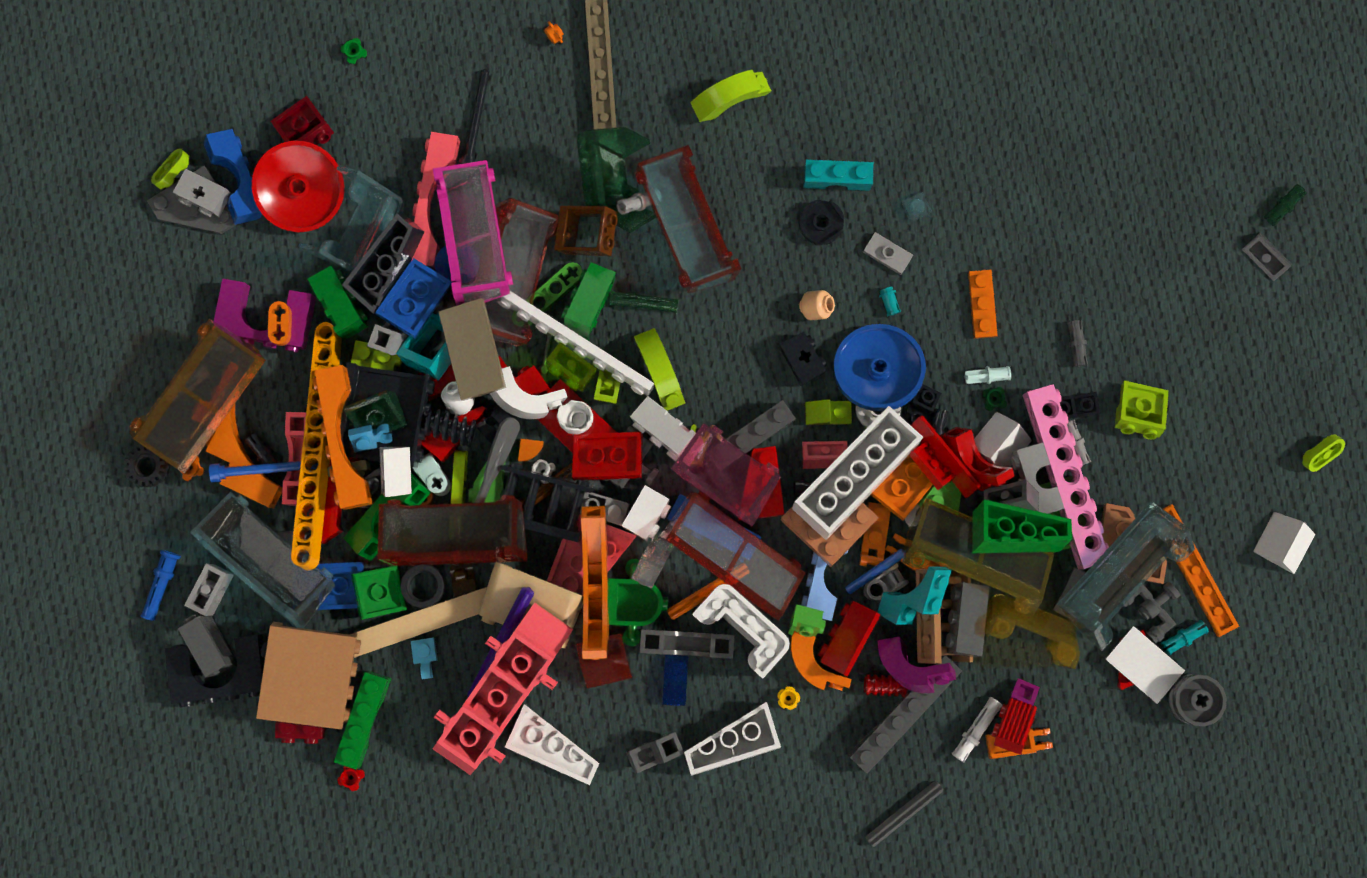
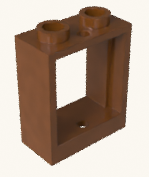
[554,206,618,256]

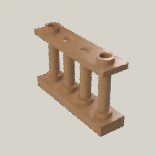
[916,569,973,664]

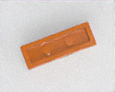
[968,270,998,339]

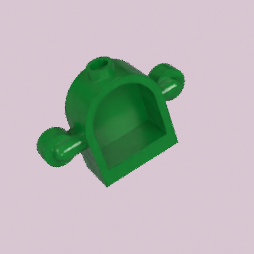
[608,559,668,647]

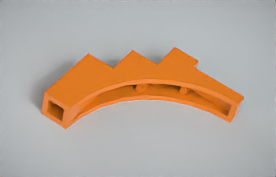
[192,361,283,509]
[581,506,609,660]

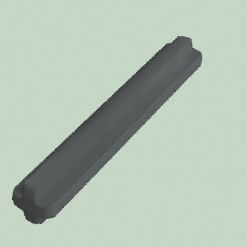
[866,781,943,847]

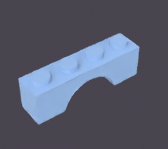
[801,551,848,621]

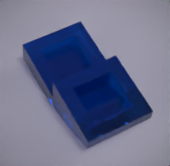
[662,655,688,706]

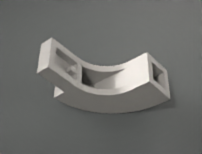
[367,322,409,355]

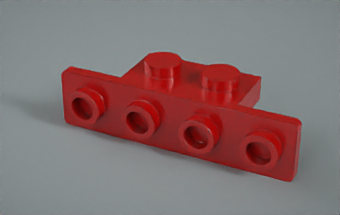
[909,415,980,498]

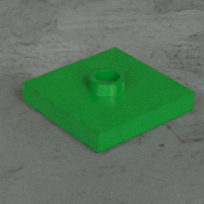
[351,565,407,620]

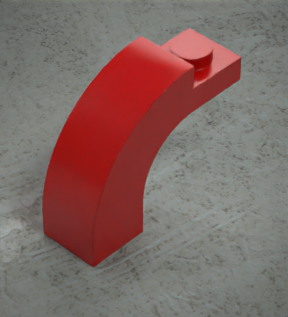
[940,427,1014,491]

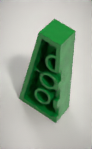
[972,500,1072,553]

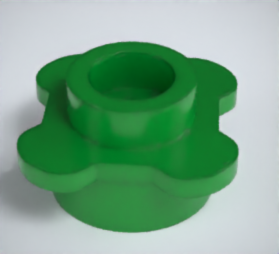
[341,38,367,64]

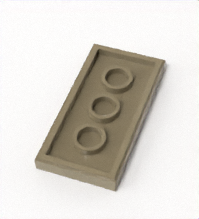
[439,298,506,401]

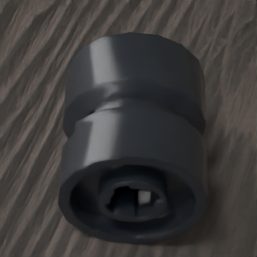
[476,404,511,444]

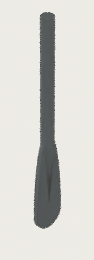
[450,418,520,566]

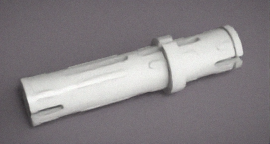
[952,697,1002,763]

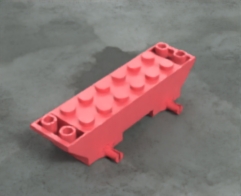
[433,603,573,775]

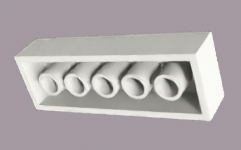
[792,406,923,540]

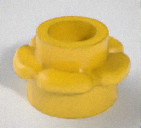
[777,687,800,710]

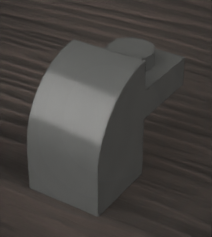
[626,732,684,774]

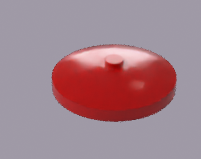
[251,141,344,232]

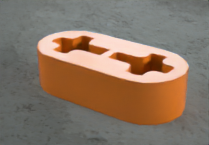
[268,301,292,346]

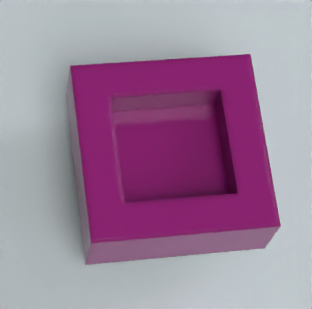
[1010,678,1040,706]

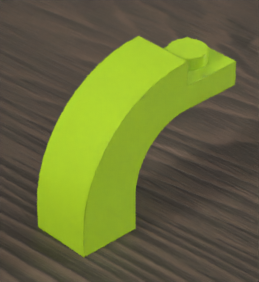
[690,70,771,122]
[634,328,685,411]

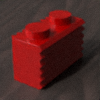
[992,698,1037,755]

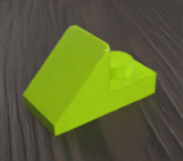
[594,369,620,404]
[805,399,852,425]

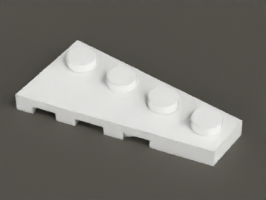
[505,704,599,785]

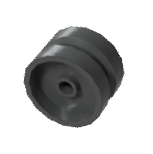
[1166,673,1227,727]

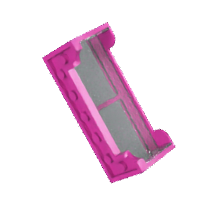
[433,160,513,306]

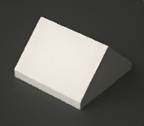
[974,412,1032,467]
[379,447,412,497]
[1253,512,1315,574]

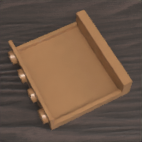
[256,622,361,729]

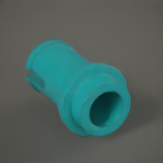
[879,286,901,317]

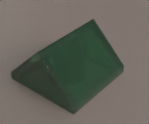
[343,390,407,434]

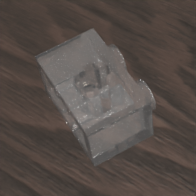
[631,534,675,589]

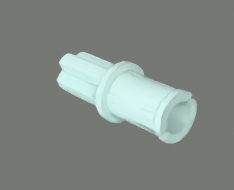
[964,366,1011,384]

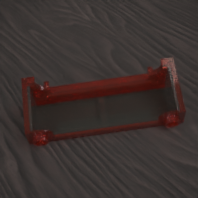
[378,495,527,566]

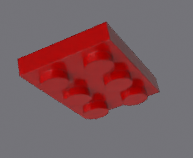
[572,432,643,481]

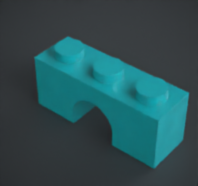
[803,159,874,191]

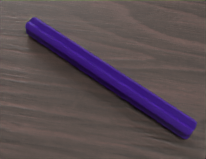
[467,587,534,697]

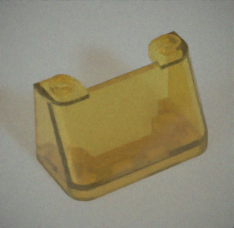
[984,593,1080,669]

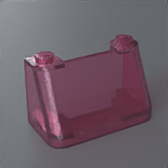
[671,423,781,527]

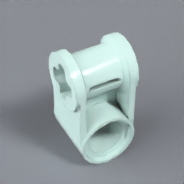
[412,452,451,496]

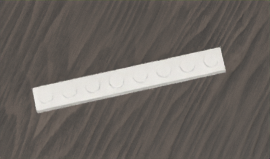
[496,288,654,396]

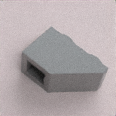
[580,492,630,526]

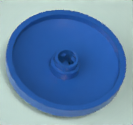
[834,324,926,412]

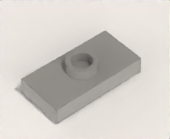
[863,232,913,275]

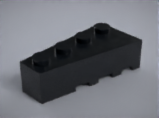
[342,213,424,314]

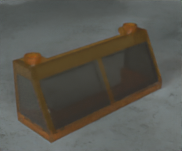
[129,319,266,473]

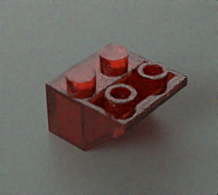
[576,633,632,689]

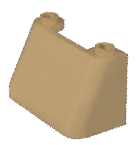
[479,562,583,648]

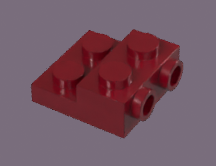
[270,96,334,145]
[275,721,326,744]

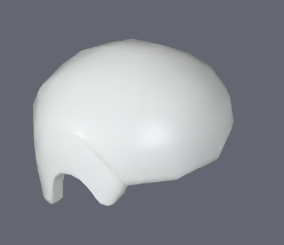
[557,400,593,435]

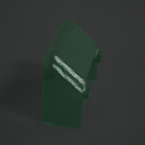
[577,127,656,233]

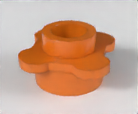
[544,21,564,44]
[178,455,204,481]

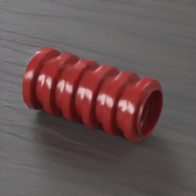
[864,674,908,697]

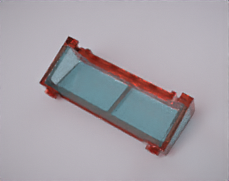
[635,145,742,294]

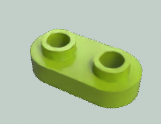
[151,149,189,189]
[1302,434,1345,472]

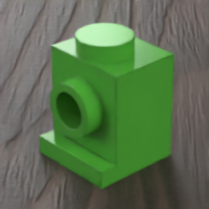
[788,604,826,637]

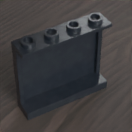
[340,362,435,468]

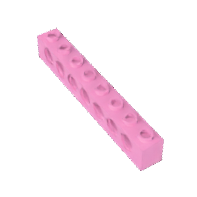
[1023,384,1111,570]

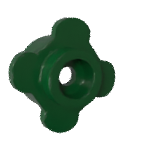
[982,387,1007,411]

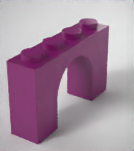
[212,279,316,353]

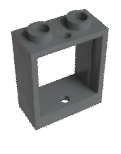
[178,615,237,677]

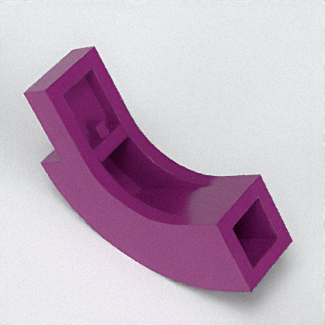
[878,636,956,693]

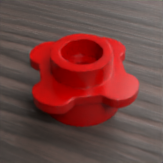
[337,766,365,791]

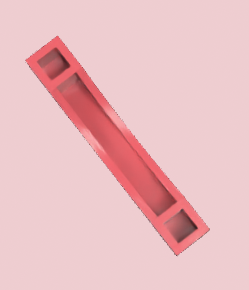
[411,132,460,271]

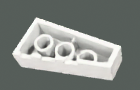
[684,702,781,776]

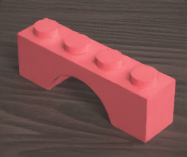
[282,412,313,506]

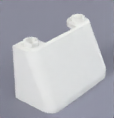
[692,584,790,678]

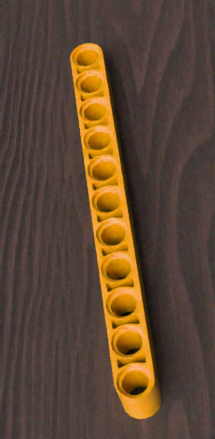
[291,322,342,571]

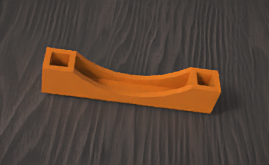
[313,365,372,510]

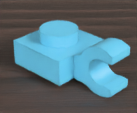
[411,637,438,679]

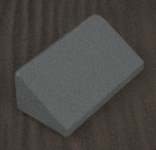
[1242,232,1292,281]

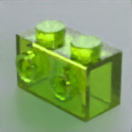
[546,342,597,392]

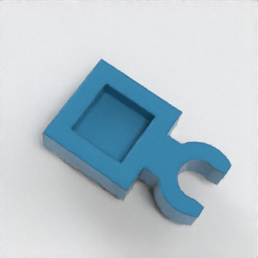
[348,424,392,453]

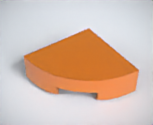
[518,439,544,462]

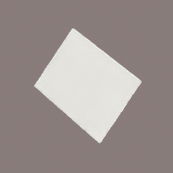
[1106,626,1185,704]

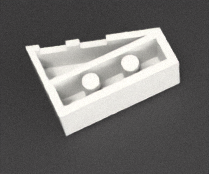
[630,396,702,464]

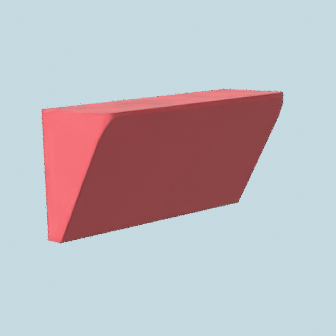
[802,441,848,469]

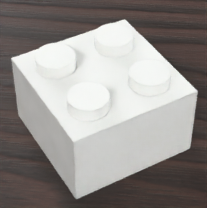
[622,485,671,541]

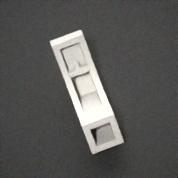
[490,366,567,419]

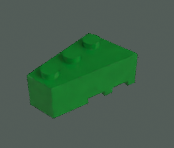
[561,262,616,341]
[308,265,368,340]

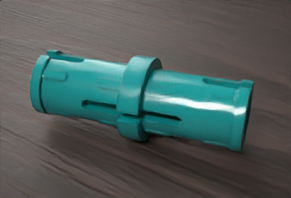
[1161,620,1209,655]

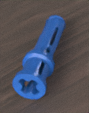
[140,550,181,621]

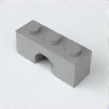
[1011,443,1064,514]

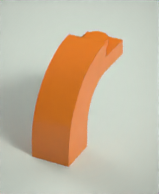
[790,631,852,691]

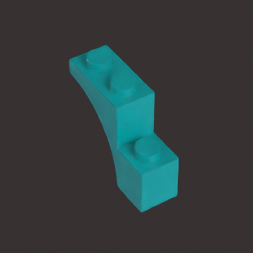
[877,566,952,625]

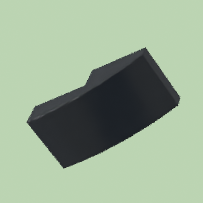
[904,384,942,425]
[1060,392,1101,420]

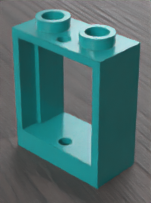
[396,313,451,381]

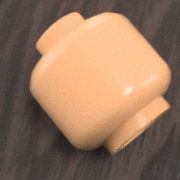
[799,290,835,320]

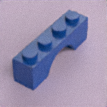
[204,129,262,225]

